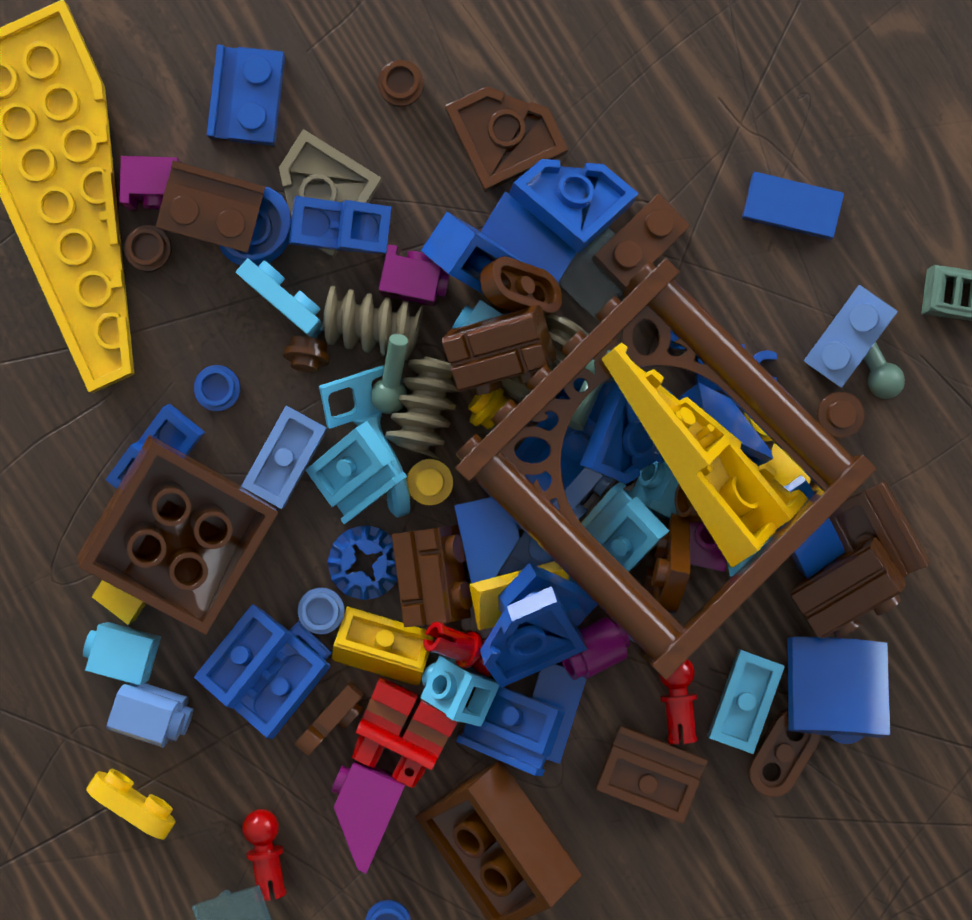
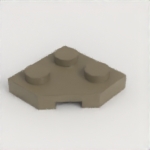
[279,129,383,258]

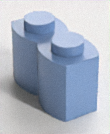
[106,683,193,748]

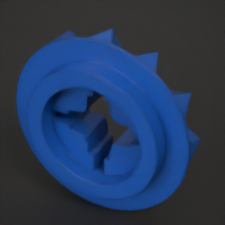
[327,526,398,600]

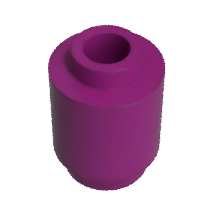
[561,617,630,680]

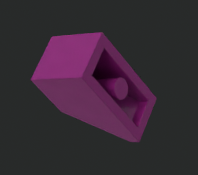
[331,760,405,874]

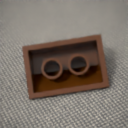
[415,760,582,920]

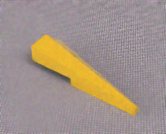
[602,342,808,568]

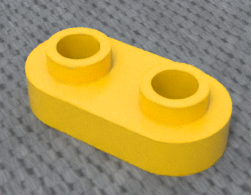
[86,769,176,840]

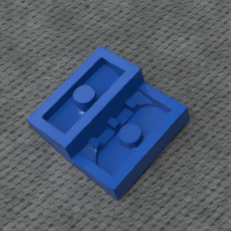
[466,191,577,295]
[194,604,331,739]
[787,637,890,738]

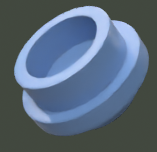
[298,587,345,634]

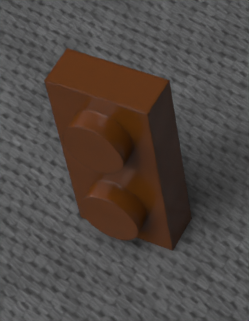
[592,193,690,292]

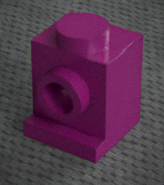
[119,156,182,211]
[379,244,450,307]

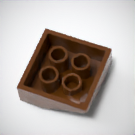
[77,435,279,635]

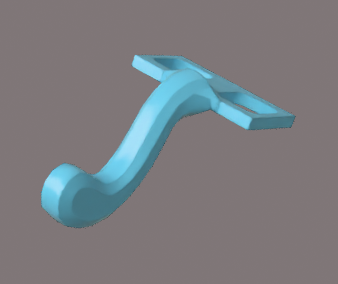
[319,365,411,518]

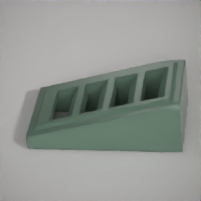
[921,265,972,321]

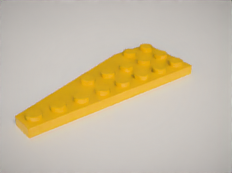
[0,0,135,393]

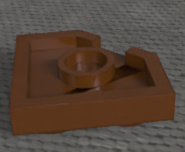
[445,86,568,192]
[641,513,690,614]

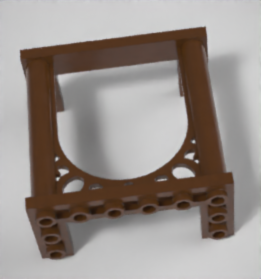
[455,258,877,680]

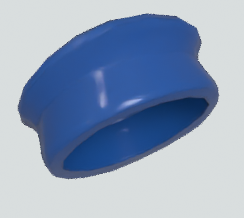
[219,187,291,266]

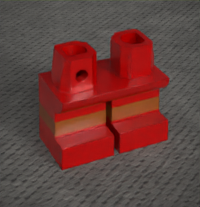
[352,676,458,788]

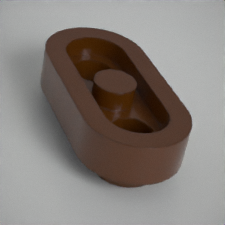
[480,256,562,317]
[747,709,821,797]

